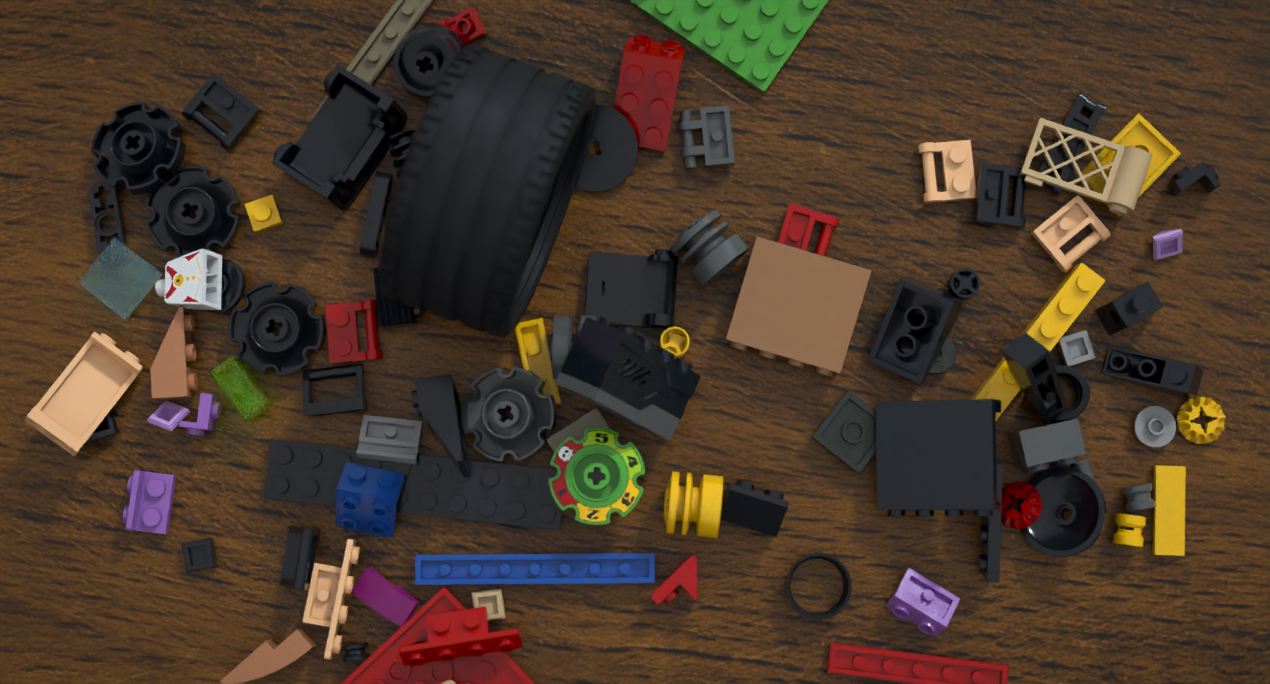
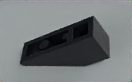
[1002,332,1069,425]

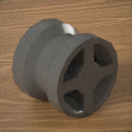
[1122,483,1156,511]

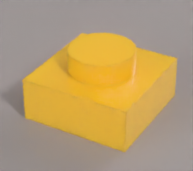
[245,195,284,233]

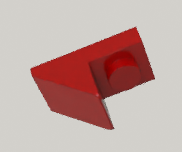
[650,554,697,605]

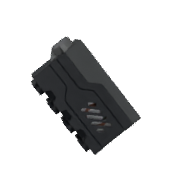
[555,317,701,441]

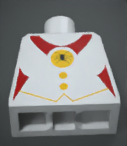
[155,249,222,311]

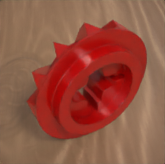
[1001,481,1042,529]

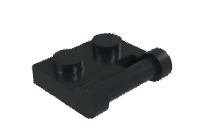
[182,73,261,151]
[973,162,1026,229]

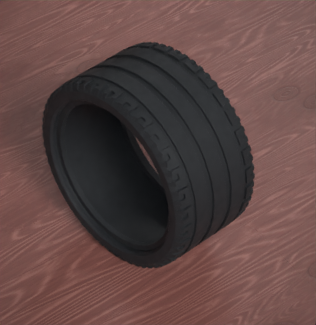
[378,44,596,338]

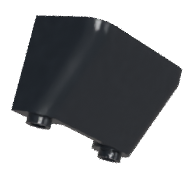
[271,65,407,211]

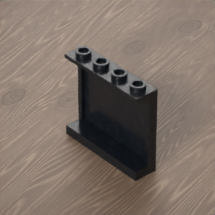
[876,399,1003,516]

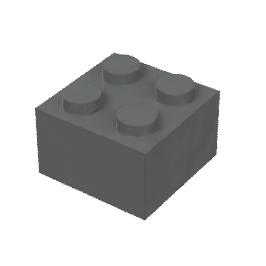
[1008,419,1086,473]

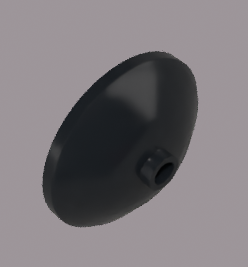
[1017,467,1107,557]

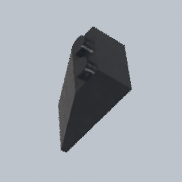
[867,278,963,384]
[412,374,470,478]

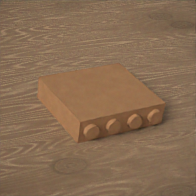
[726,236,872,377]

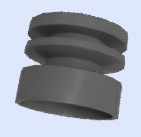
[670,210,750,288]

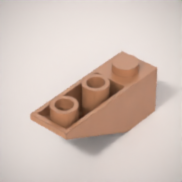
[150,307,198,400]

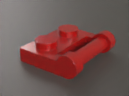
[778,204,840,257]
[325,300,383,365]

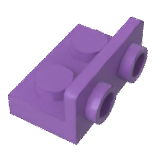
[123,470,177,534]
[885,568,960,637]

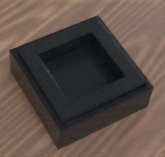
[182,538,218,573]

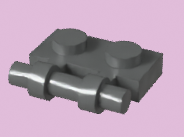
[678,105,735,170]

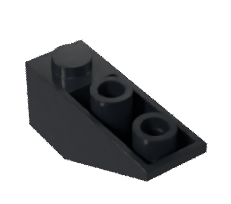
[1102,346,1203,400]

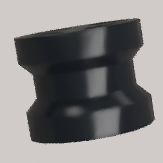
[947,269,980,300]

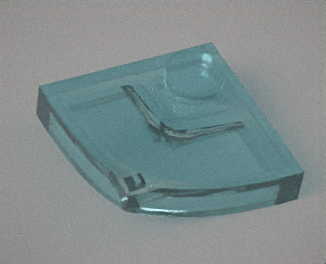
[78,237,163,320]

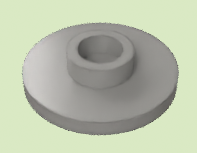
[1134,406,1176,448]

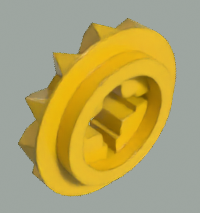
[1177,397,1226,444]

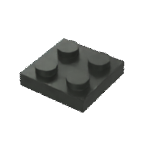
[811,390,876,474]

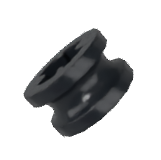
[341,642,370,662]

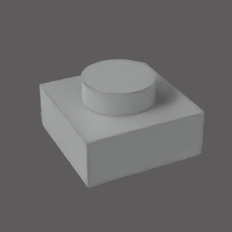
[1057,330,1096,366]

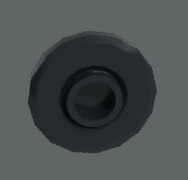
[208,259,246,314]

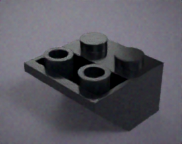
[720,480,789,537]

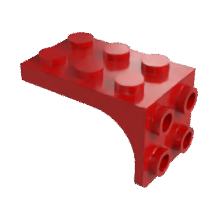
[614,35,686,152]

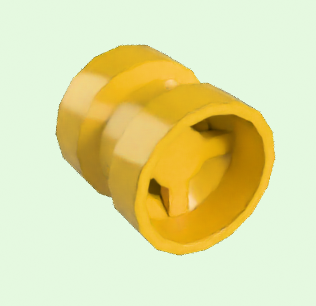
[660,326,690,359]
[1113,513,1146,547]

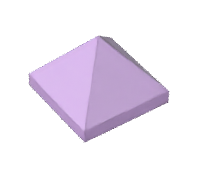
[1153,229,1183,261]
[147,400,190,432]

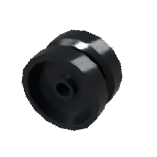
[393,23,464,96]

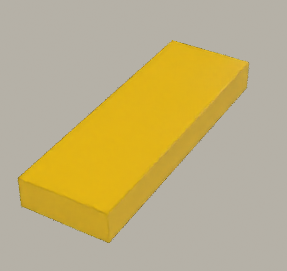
[515,318,562,406]
[1152,465,1186,556]

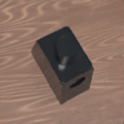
[1095,281,1163,336]

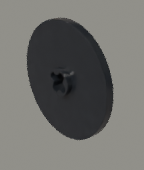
[575,104,638,192]

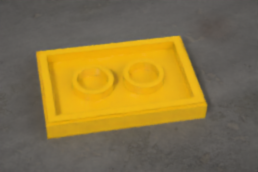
[1076,113,1181,217]

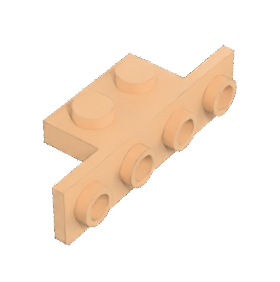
[302,539,360,660]

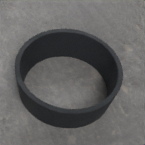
[786,553,852,619]

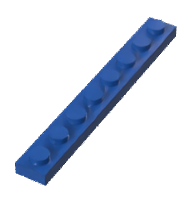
[415,553,655,585]

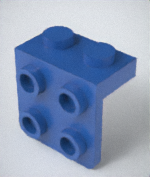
[335,462,405,537]

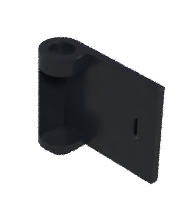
[585,249,678,328]

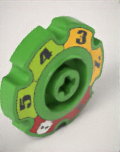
[549,428,645,525]

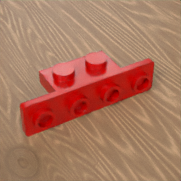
[399,606,523,667]

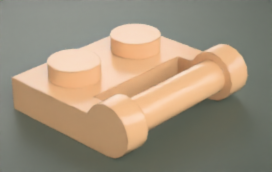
[918,140,976,203]
[1031,195,1111,273]

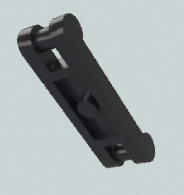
[1037,91,1106,196]

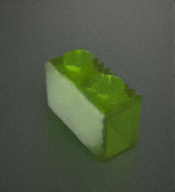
[210,356,273,422]

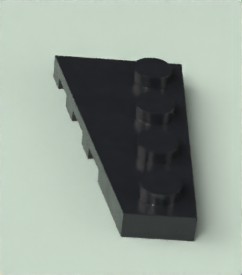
[977,457,1002,582]

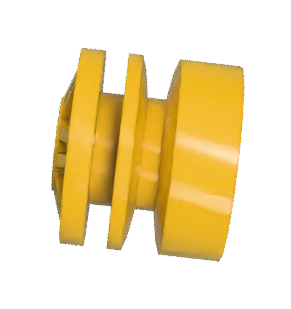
[663,471,723,538]

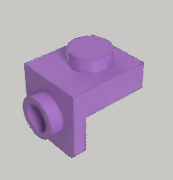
[179,393,222,436]

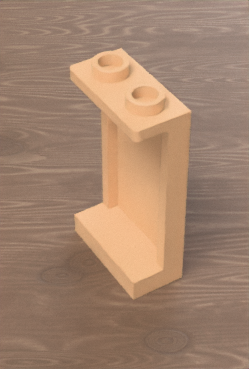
[25,332,143,457]

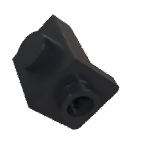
[1167,162,1220,196]

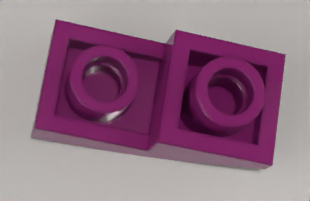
[352,567,420,627]

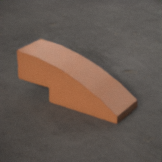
[220,628,317,684]

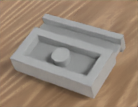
[356,415,423,465]

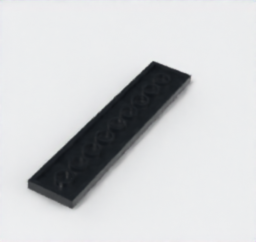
[264,439,562,530]

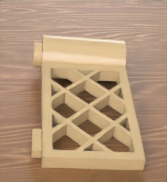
[1020,118,1152,216]

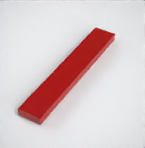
[826,642,1009,684]

